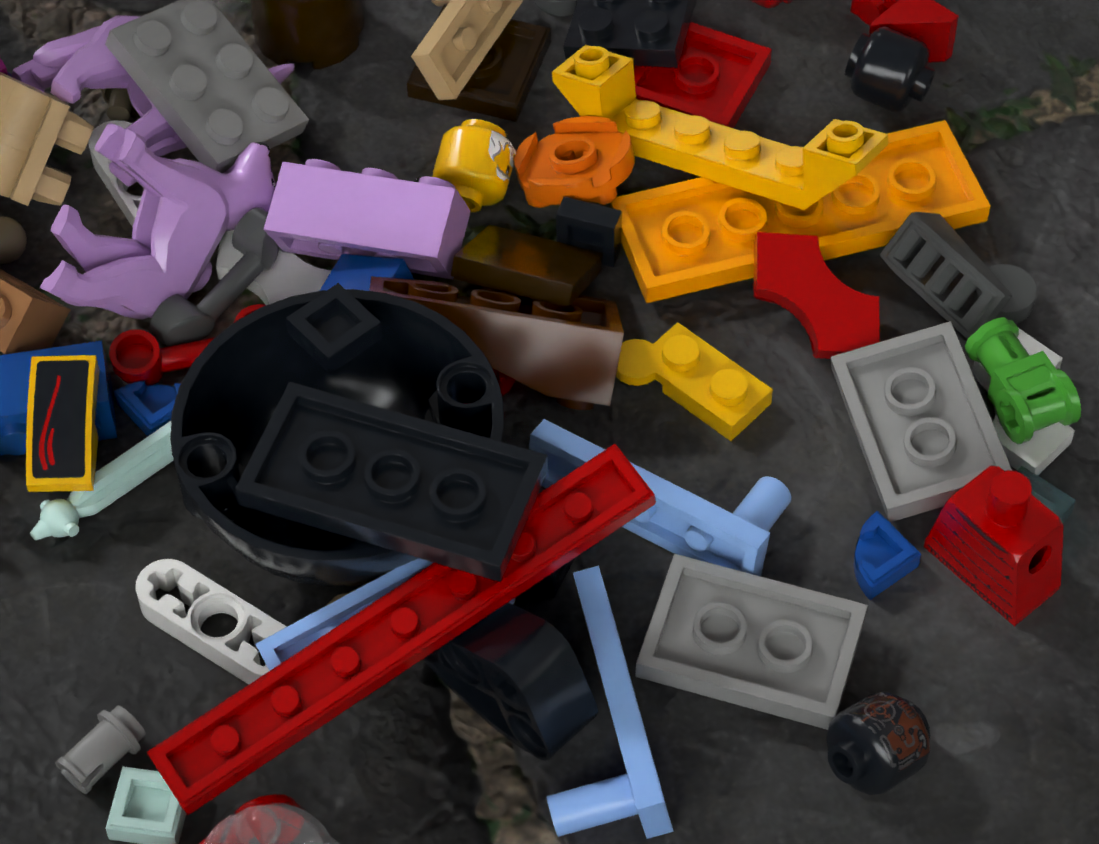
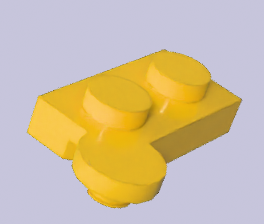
[616,322,773,441]

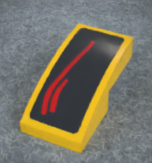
[26,355,100,492]

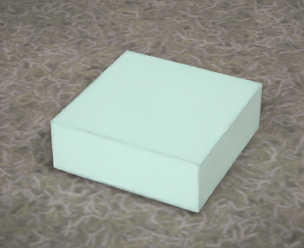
[105,766,186,844]

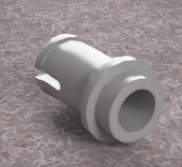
[55,705,146,794]

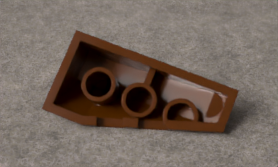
[369,276,624,410]

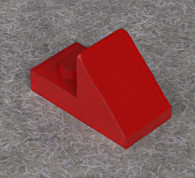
[850,0,959,62]

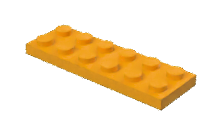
[610,120,990,304]

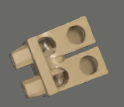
[0,72,94,206]

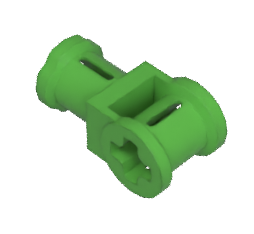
[965,317,1081,444]

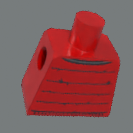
[924,465,1064,627]

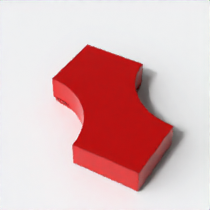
[753,232,880,359]

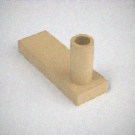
[411,0,523,100]

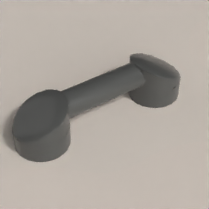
[149,207,279,346]

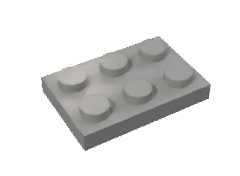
[105,0,309,173]
[830,321,1012,522]
[635,553,868,730]

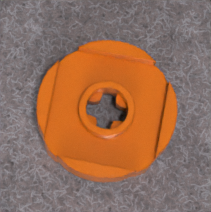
[514,116,635,208]

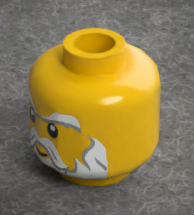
[432,119,516,212]

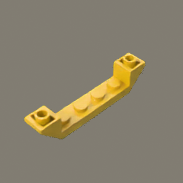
[552,45,888,210]

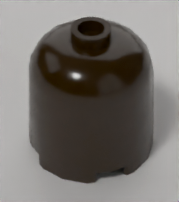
[251,0,364,69]

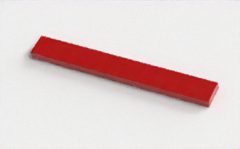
[147,444,656,815]

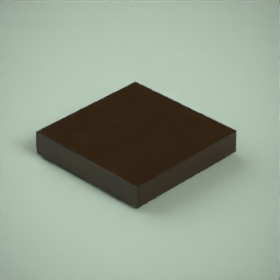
[407,4,551,122]
[451,225,604,308]

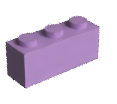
[263,159,471,279]

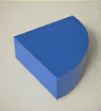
[114,381,181,437]
[854,511,921,600]

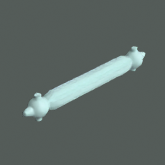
[30,421,174,541]

